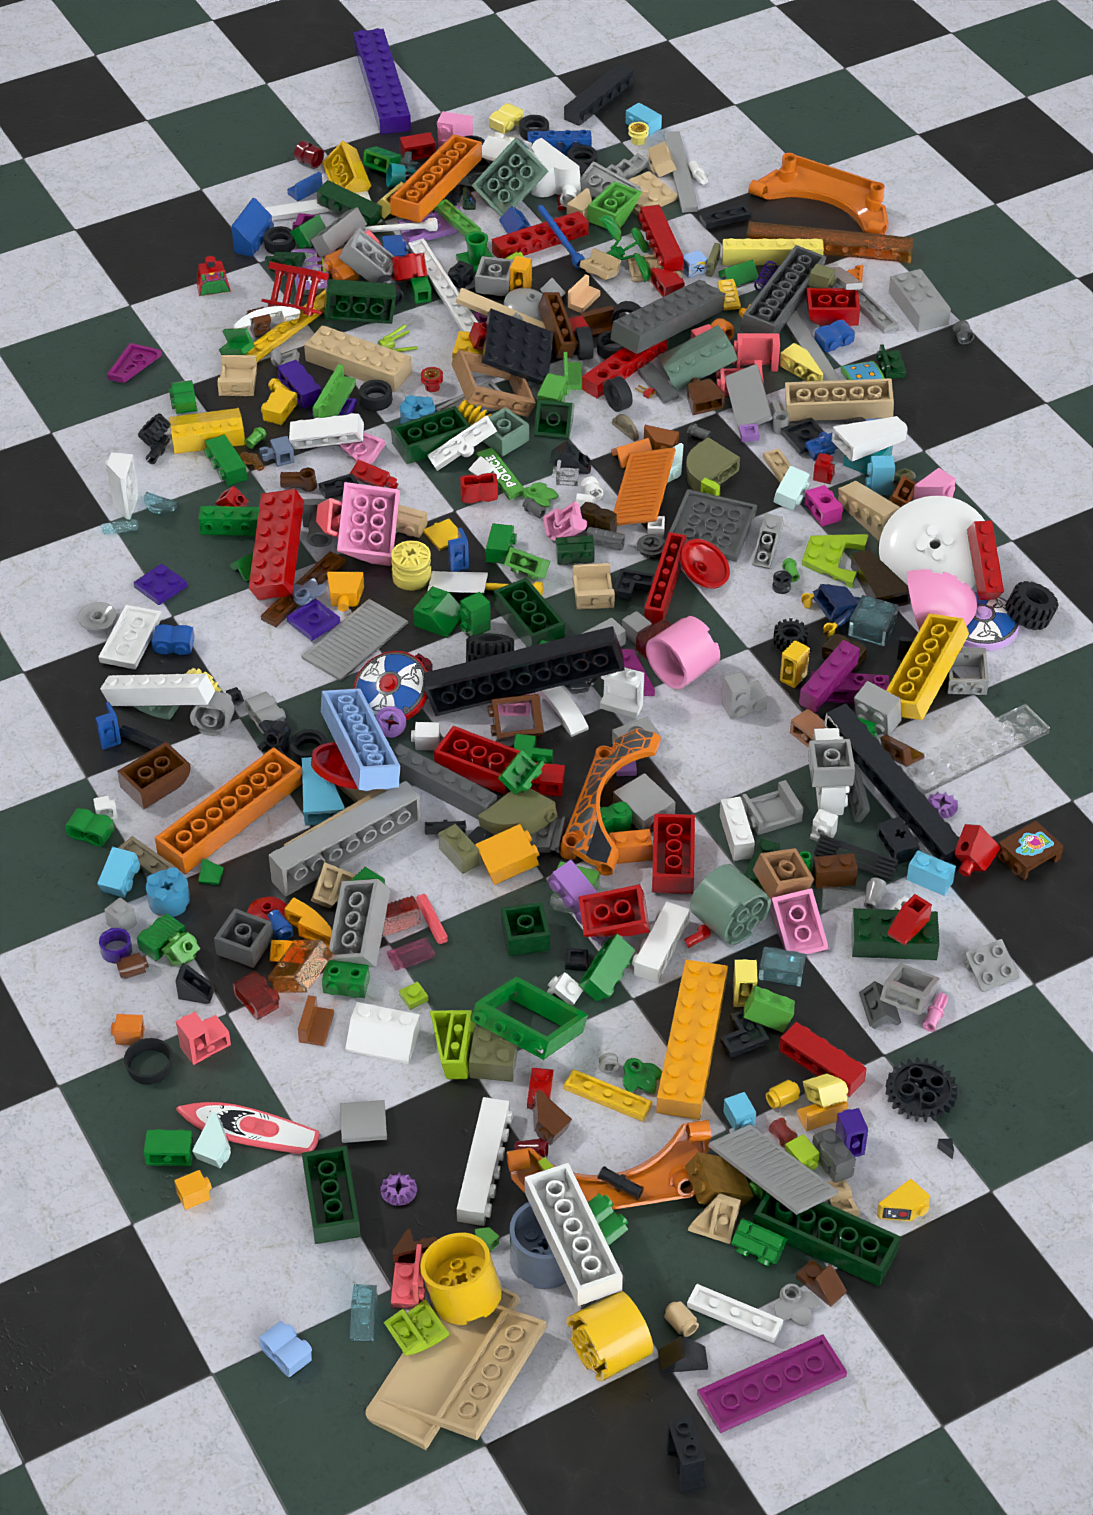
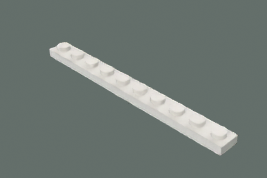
[408,238,478,332]

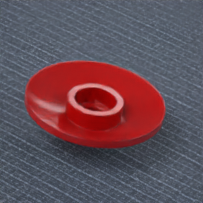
[247,897,287,921]

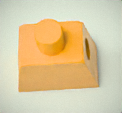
[327,572,364,612]

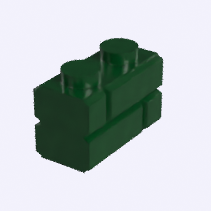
[556,535,595,565]

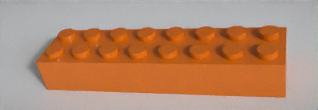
[390,134,482,223]
[155,747,303,874]

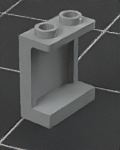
[741,780,803,835]

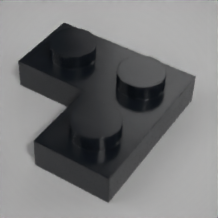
[318,473,359,499]
[613,569,655,599]
[720,1009,769,1058]

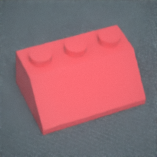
[316,498,342,538]

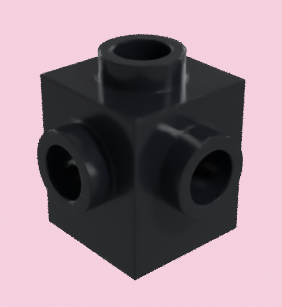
[448,261,474,289]

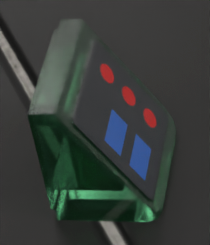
[463,187,476,210]

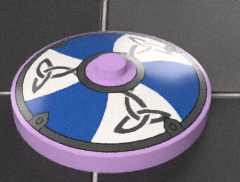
[963,592,1020,651]

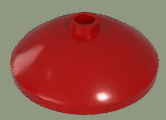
[680,539,730,589]

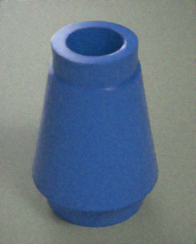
[268,910,293,940]

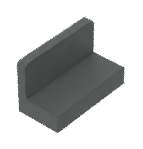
[859,981,901,1029]

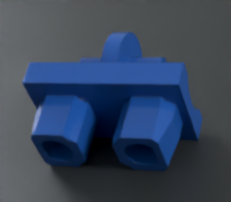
[805,431,839,461]

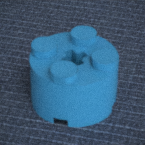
[400,395,435,424]
[146,867,190,917]

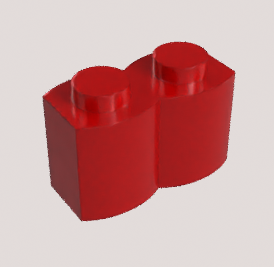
[460,473,498,504]

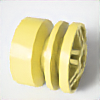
[391,541,431,591]

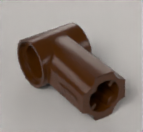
[280,467,317,492]

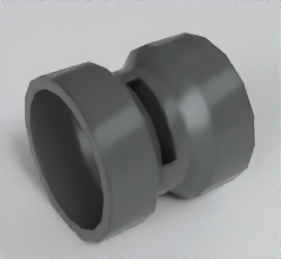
[953,320,974,345]

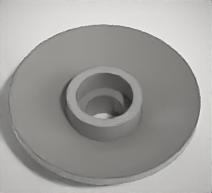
[78,602,116,630]

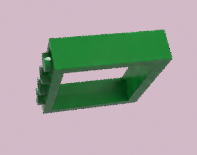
[471,976,588,1060]

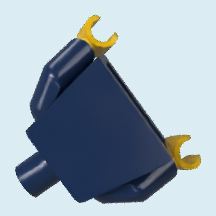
[801,584,861,638]

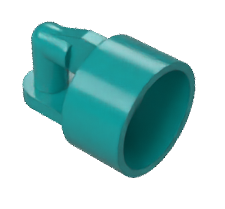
[386,163,417,188]

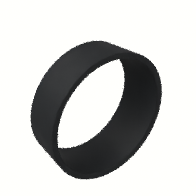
[124,1038,172,1084]

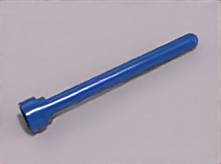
[538,205,585,268]

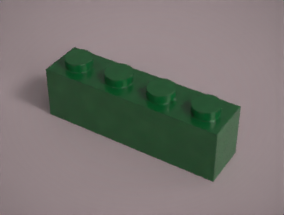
[316,180,382,227]

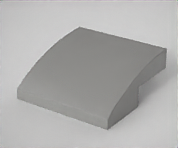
[340,1100,387,1143]

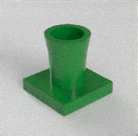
[456,231,494,277]

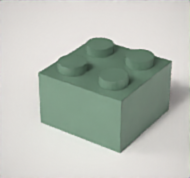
[482,407,529,457]

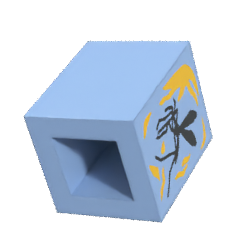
[682,250,708,278]

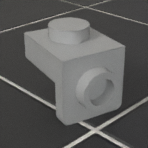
[271,348,300,367]

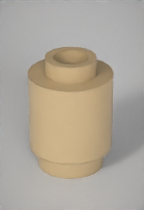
[664,1301,699,1337]

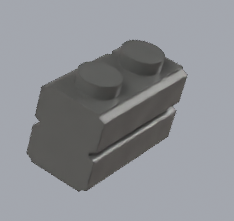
[812,1128,856,1183]

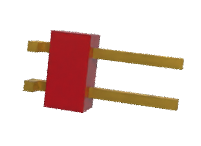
[635,385,656,399]

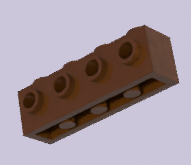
[538,292,577,358]

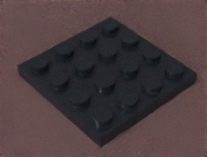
[481,308,553,385]

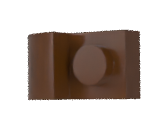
[246,307,271,337]

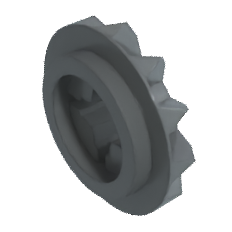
[637,534,665,558]

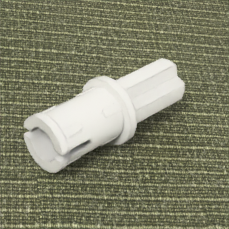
[688,161,708,186]

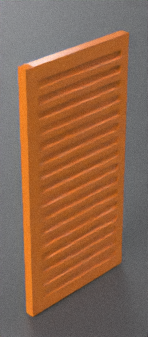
[613,447,676,526]

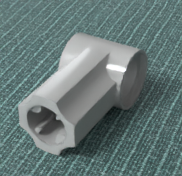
[769,401,789,435]

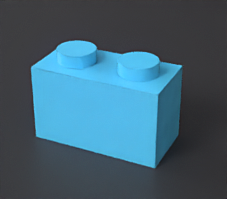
[626,103,662,136]
[866,455,895,495]
[97,847,140,898]
[907,851,956,896]

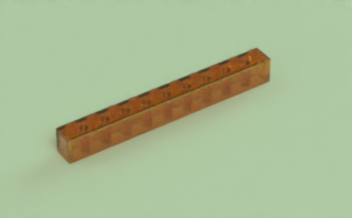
[746,221,914,263]

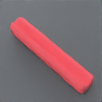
[416,893,448,944]

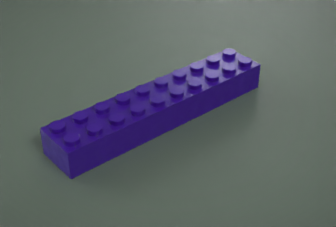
[354,28,411,135]

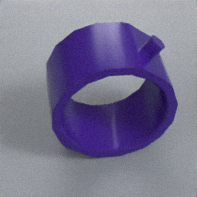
[99,928,132,964]

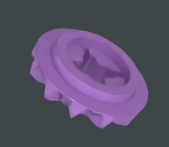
[375,706,406,737]
[927,791,958,818]
[380,1172,417,1206]

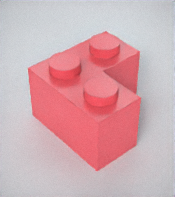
[176,1012,231,1065]

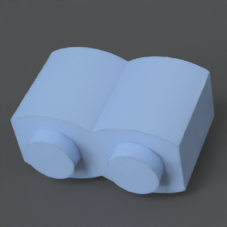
[258,1321,312,1377]

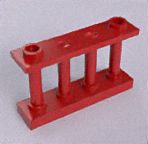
[261,262,329,316]

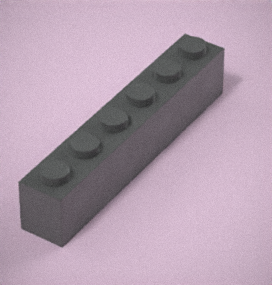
[392,743,497,819]

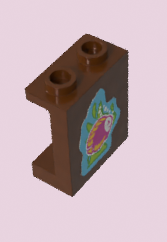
[997,821,1063,880]

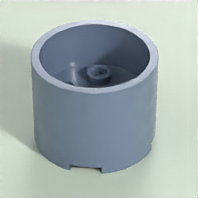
[510,1202,567,1289]

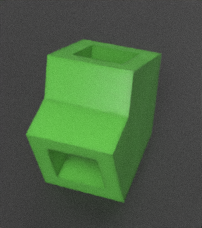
[475,1227,500,1252]

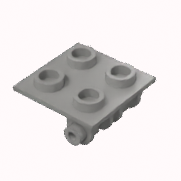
[964,939,1019,992]

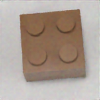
[753,848,814,899]

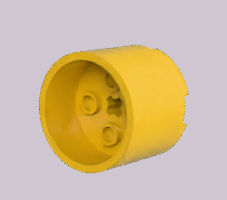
[420,1233,502,1325]
[566,1291,653,1382]

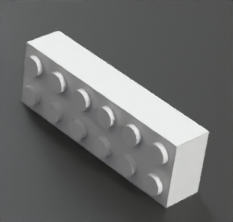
[525,1163,623,1306]

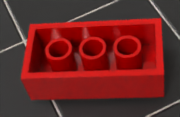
[434,725,520,795]
[652,814,695,894]

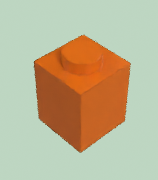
[111,1014,145,1045]

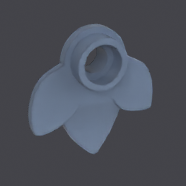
[292,578,326,605]

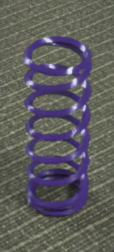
[754,261,778,292]

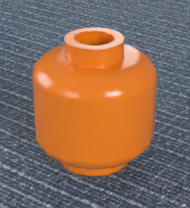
[710,318,735,341]

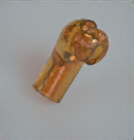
[240,452,265,471]

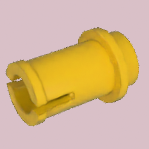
[268,378,291,392]

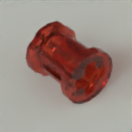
[769,1117,798,1148]

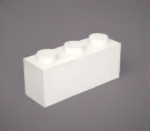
[720,797,755,861]

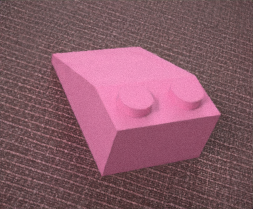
[770,889,829,959]

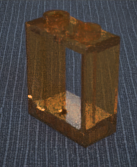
[267,940,333,993]

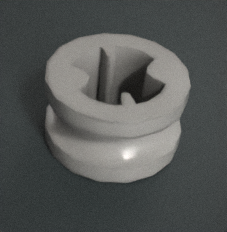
[599,1053,619,1073]

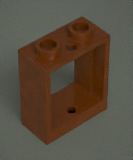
[488,694,544,742]

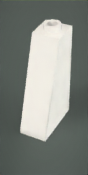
[832,416,907,461]

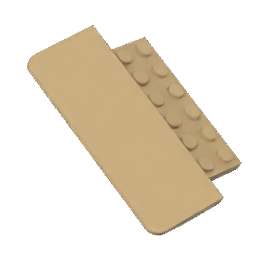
[366,1287,547,1450]

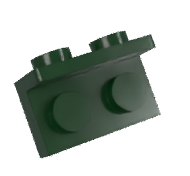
[265,252,306,271]
[876,344,906,379]

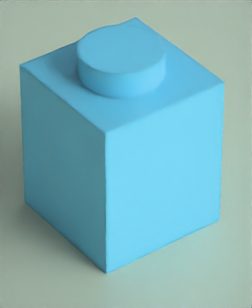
[723,1092,756,1131]

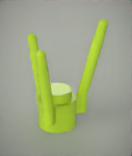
[377,324,418,352]

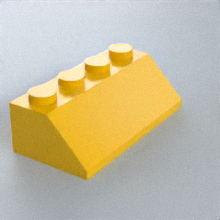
[322,140,371,193]

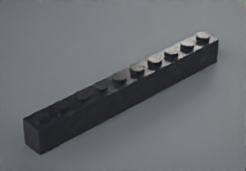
[824,704,960,863]

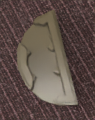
[612,414,639,442]

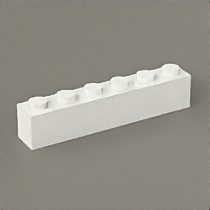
[100,674,215,706]
[457,1097,513,1226]

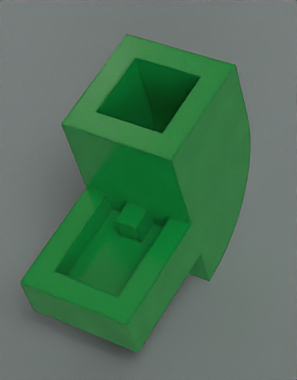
[514,734,553,764]

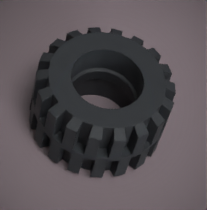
[1005,581,1059,630]
[466,633,514,662]

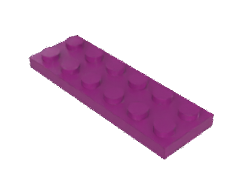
[697,1334,847,1434]

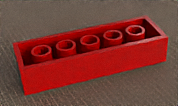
[249,489,304,600]

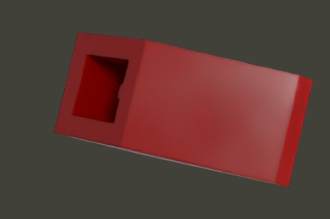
[887,894,932,946]

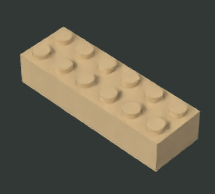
[304,325,412,392]
[785,379,894,422]

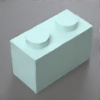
[773,466,811,511]

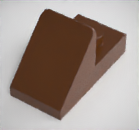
[392,1228,437,1268]
[796,1260,847,1307]

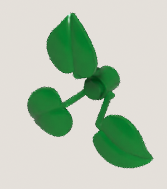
[598,215,651,283]

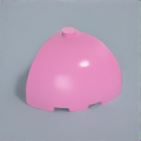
[907,569,977,630]

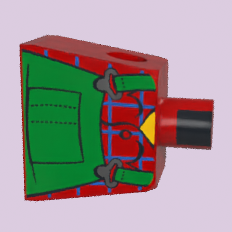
[196,256,231,296]

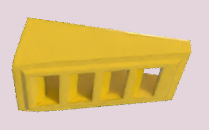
[717,279,741,310]

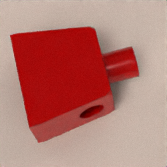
[955,824,1001,877]

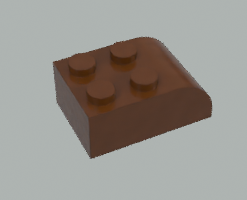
[117,742,191,810]

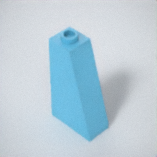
[302,757,344,825]

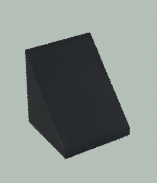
[937,1138,954,1159]

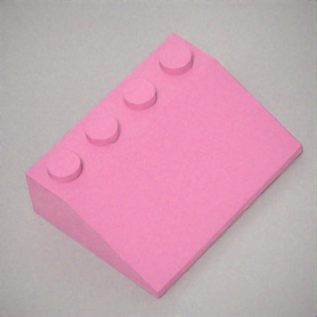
[337,482,400,566]

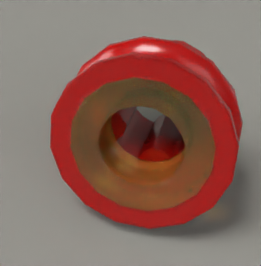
[421,367,443,392]

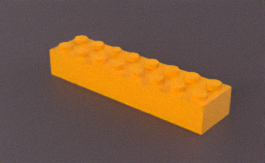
[656,959,728,1120]

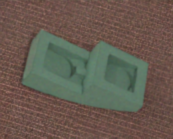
[133,705,179,720]

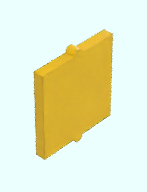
[423,519,458,551]

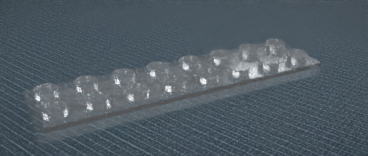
[900,704,1050,795]

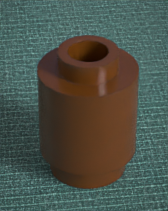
[116,952,149,978]

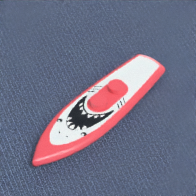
[176,1102,320,1154]

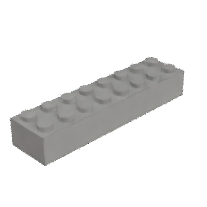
[269,781,421,897]

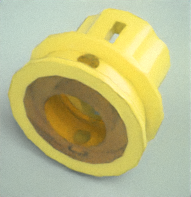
[628,122,649,145]

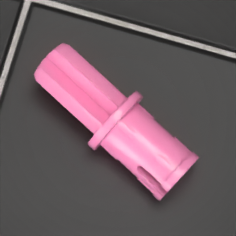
[922,992,948,1032]

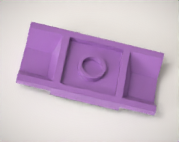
[398,206,462,245]

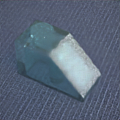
[350,1284,378,1341]

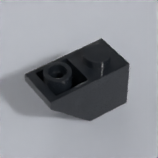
[550,440,592,474]

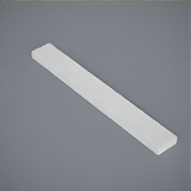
[240,191,371,221]

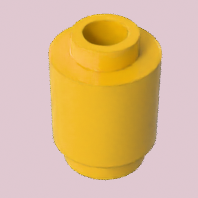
[766,1080,800,1109]

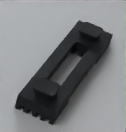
[814,834,899,880]

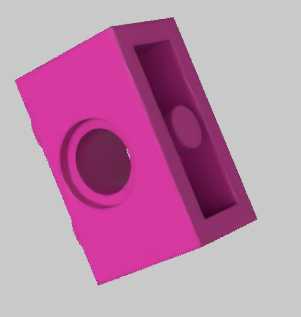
[804,485,843,527]

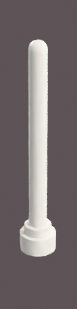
[362,218,438,233]

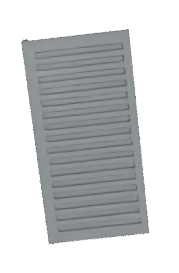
[301,599,408,681]
[708,1124,838,1215]

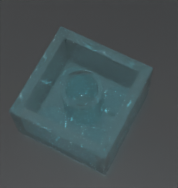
[848,595,899,646]

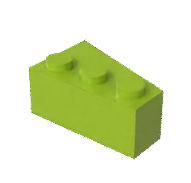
[429,1010,476,1079]

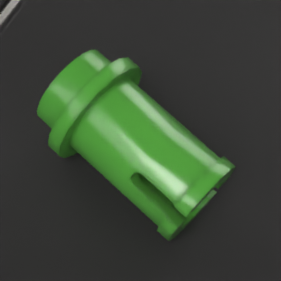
[244,427,266,449]
[782,558,800,582]

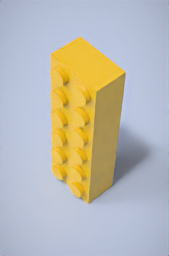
[886,613,969,720]

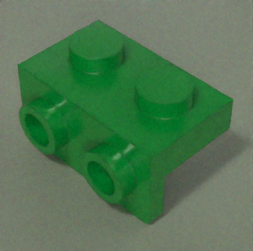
[498,750,545,795]

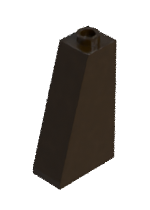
[851,550,911,612]

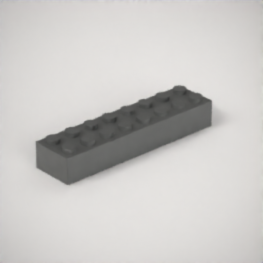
[740,245,826,334]
[611,280,726,354]

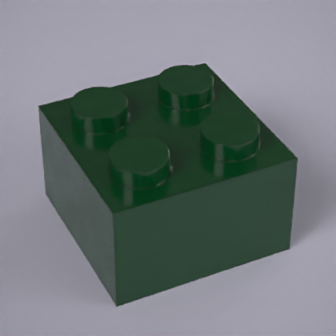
[501,902,550,956]

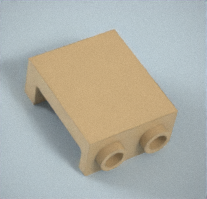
[217,355,257,396]
[573,563,615,610]

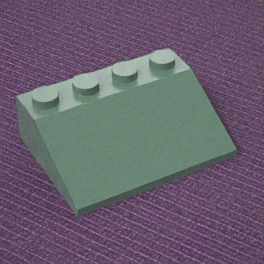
[472,137,549,217]
[657,325,738,391]

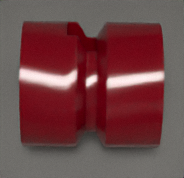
[294,141,324,168]

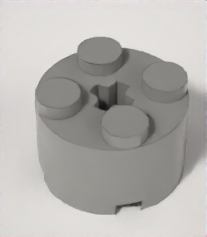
[190,691,235,736]

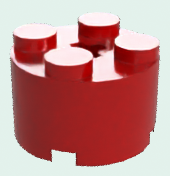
[391,253,428,282]

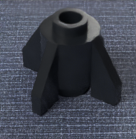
[258,720,291,755]

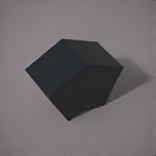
[226,687,244,706]

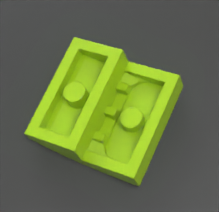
[384,1299,450,1356]

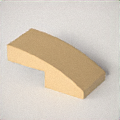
[827,1180,859,1217]

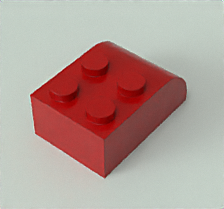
[807,288,860,326]

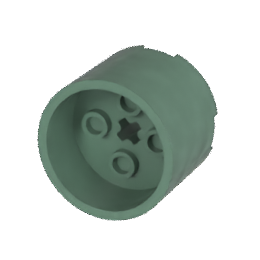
[690,864,771,945]

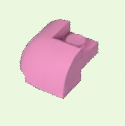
[543,501,587,541]

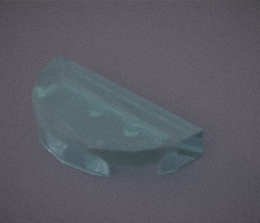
[144,491,178,514]

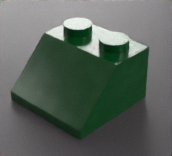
[534,400,575,439]

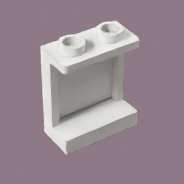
[600,668,644,718]

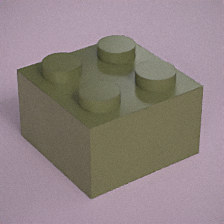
[469,1027,518,1082]

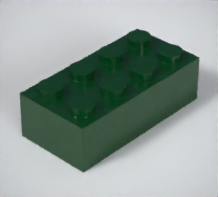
[324,279,396,324]
[391,406,470,464]
[494,577,565,647]
[851,908,940,960]
[302,1146,361,1244]

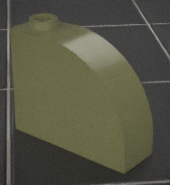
[686,437,740,492]
[478,788,558,835]

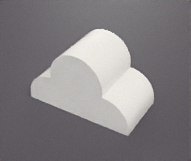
[529,138,581,197]

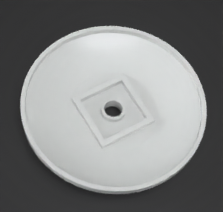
[879,496,985,589]

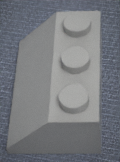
[339,228,395,283]

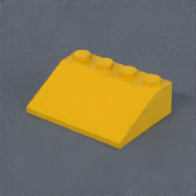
[169,408,245,454]

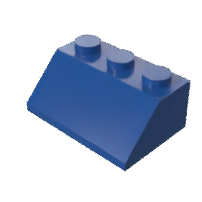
[231,198,274,257]

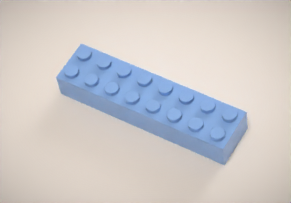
[321,689,400,791]

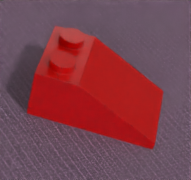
[578,884,650,937]

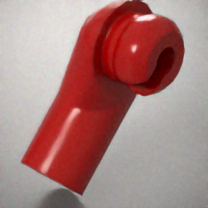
[684,925,711,948]

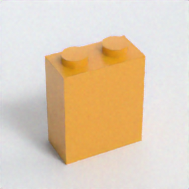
[475,824,540,885]

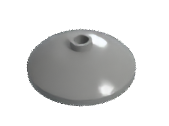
[504,288,543,322]

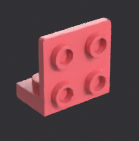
[391,1244,425,1309]

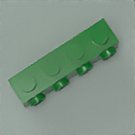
[198,506,259,536]

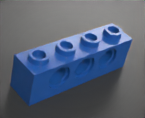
[527,129,592,156]

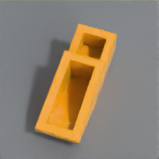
[285,898,332,949]

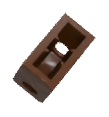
[687,377,725,415]

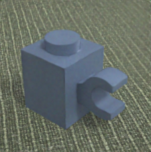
[259,436,295,467]

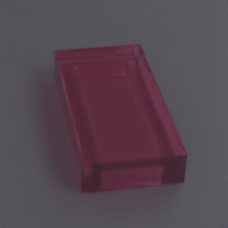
[387,937,435,971]

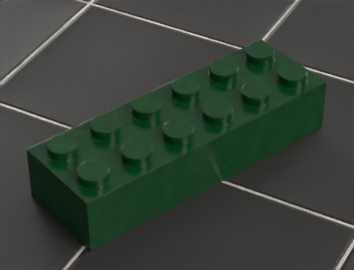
[754,1192,901,1286]

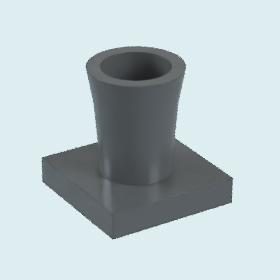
[302,499,338,547]

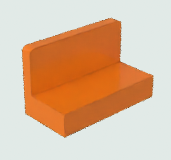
[611,438,652,468]

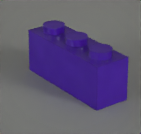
[277,359,322,409]

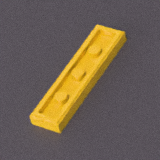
[563,1069,653,1122]

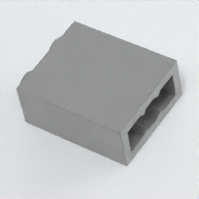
[613,773,675,830]

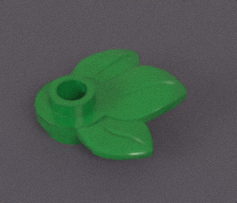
[622,1058,662,1094]

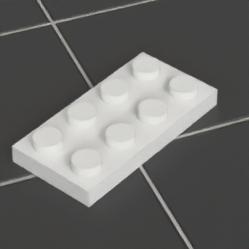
[99,605,162,669]

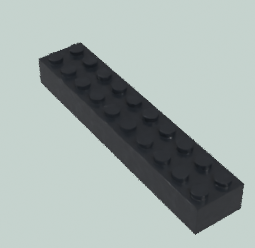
[424,626,625,716]

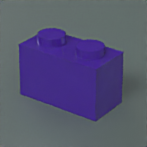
[835,1108,869,1157]

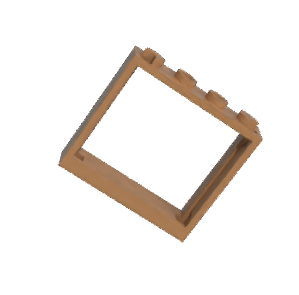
[451,350,536,417]

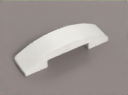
[233,306,300,331]
[535,686,589,737]

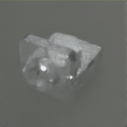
[553,460,579,486]

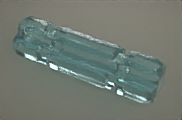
[102,519,138,534]

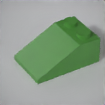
[588,181,642,229]

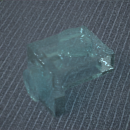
[401,152,419,177]

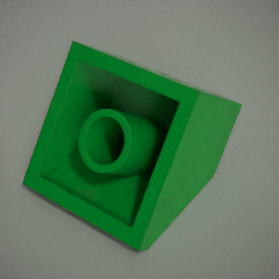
[413,586,461,638]

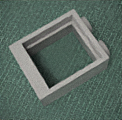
[946,647,989,695]
[880,963,940,1016]

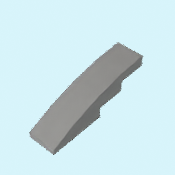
[607,153,649,180]

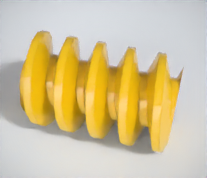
[458,399,492,426]

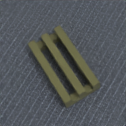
[706,243,721,277]

